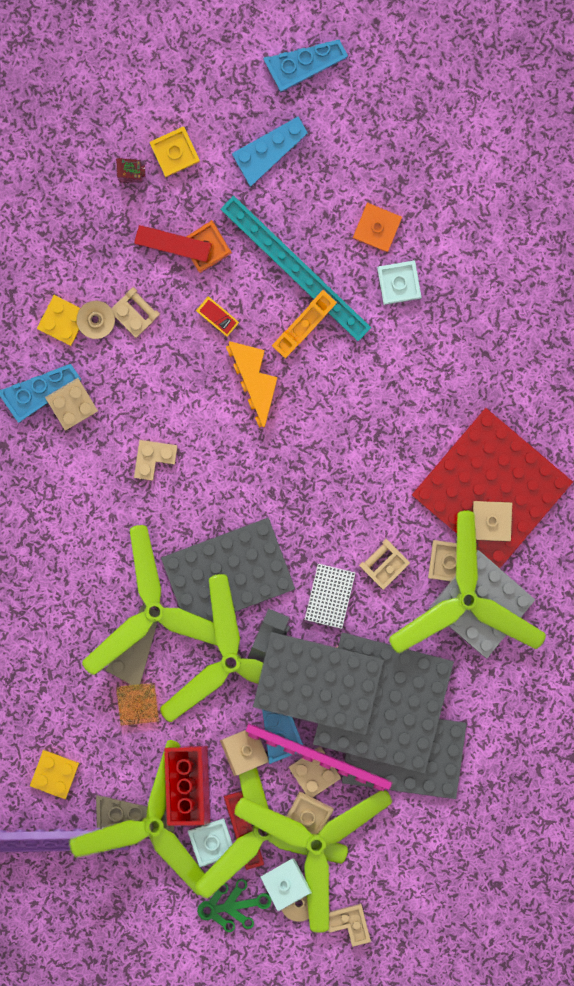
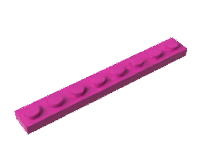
[246,723,392,791]

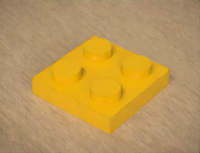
[149,126,200,178]
[37,295,80,346]
[30,750,79,800]

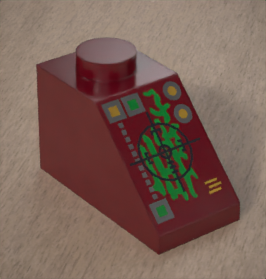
[116,158,146,183]

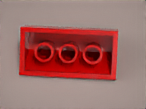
[164,746,210,826]

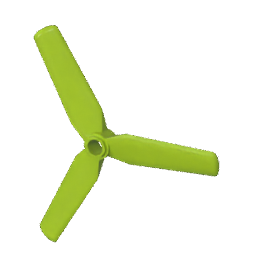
[389,511,546,653]
[82,525,217,675]
[160,574,263,722]
[70,740,205,896]
[195,767,348,898]
[235,790,392,933]

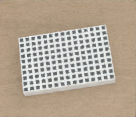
[305,564,355,629]

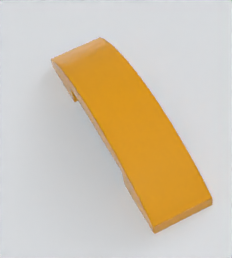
[271,290,337,359]

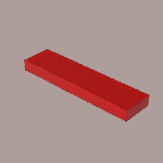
[134,225,212,263]
[224,790,265,870]

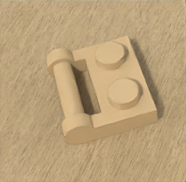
[111,287,160,338]
[359,539,410,590]

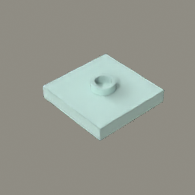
[377,260,421,305]
[188,818,233,867]
[261,858,312,911]

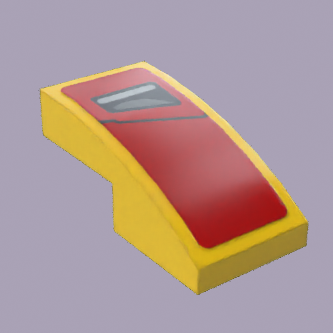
[196,296,239,337]

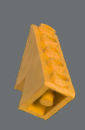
[226,341,278,428]

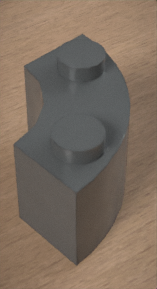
[248,608,290,663]

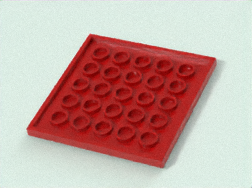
[412,408,573,568]

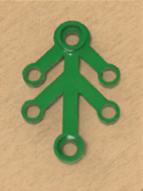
[197,879,272,932]

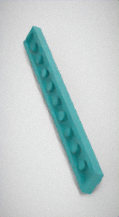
[220,195,371,342]

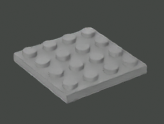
[428,550,535,658]

